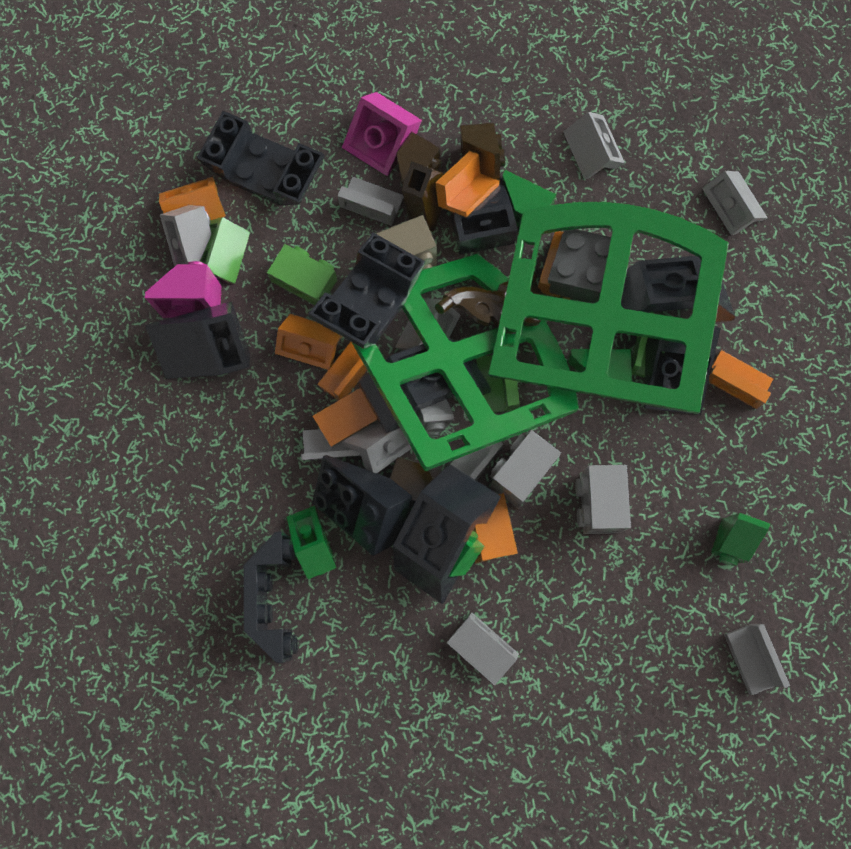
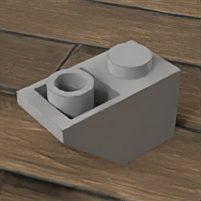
[416,399,454,438]

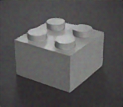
[490,430,561,508]
[575,465,631,534]

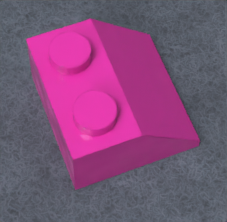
[342,92,422,176]
[145,261,222,318]

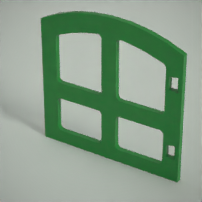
[489,202,729,414]
[352,254,579,471]

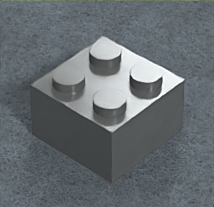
[548,229,611,304]

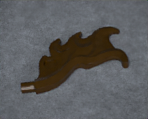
[435,271,563,334]

